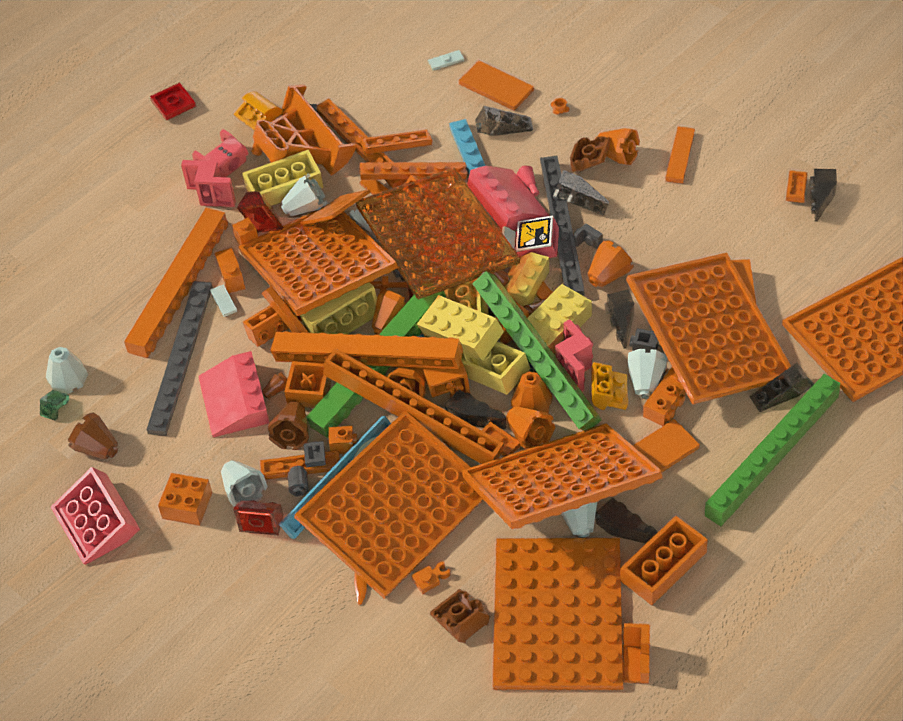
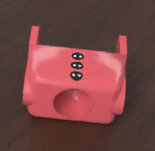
[192,129,249,178]

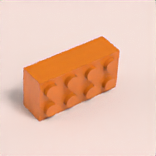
[620,516,708,605]

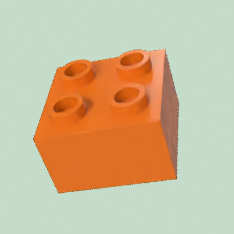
[284,361,332,408]
[158,473,213,526]

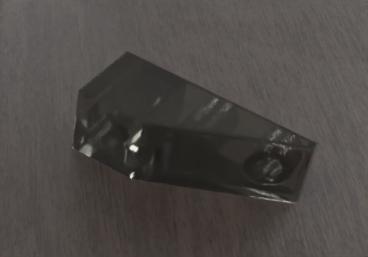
[475,106,533,136]
[810,169,837,222]
[553,170,609,216]
[604,289,634,349]
[750,362,814,412]
[445,389,507,430]
[596,497,657,544]

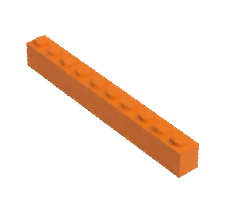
[124,207,228,359]
[270,331,463,369]
[323,348,504,464]

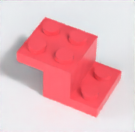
[181,160,236,207]
[555,319,593,392]

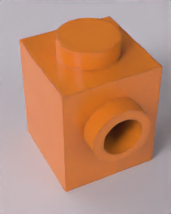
[232,218,258,245]
[329,426,358,454]

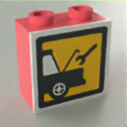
[515,216,559,258]

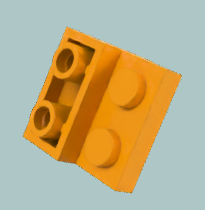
[233,91,283,130]
[591,362,628,410]

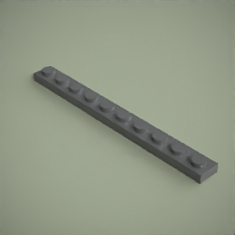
[540,156,585,296]
[146,281,213,436]

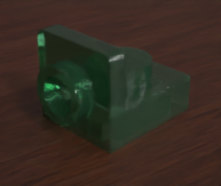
[40,390,69,421]

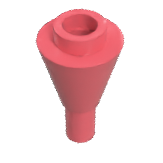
[517,165,539,196]

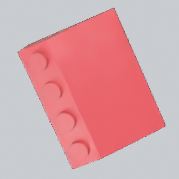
[467,165,550,231]
[198,351,269,437]
[51,467,140,565]

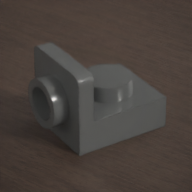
[574,224,603,249]
[304,441,326,468]

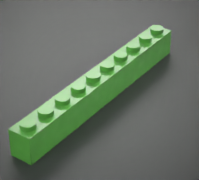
[472,271,602,431]
[306,281,446,438]
[705,374,841,527]

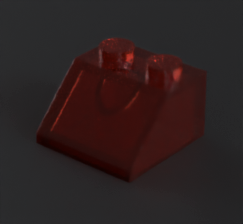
[237,191,284,233]
[233,500,284,536]

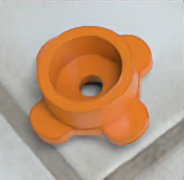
[550,98,570,114]

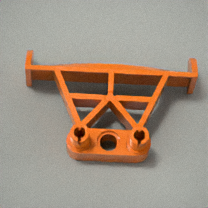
[251,84,356,175]

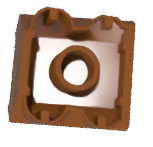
[570,136,610,174]
[430,589,490,644]

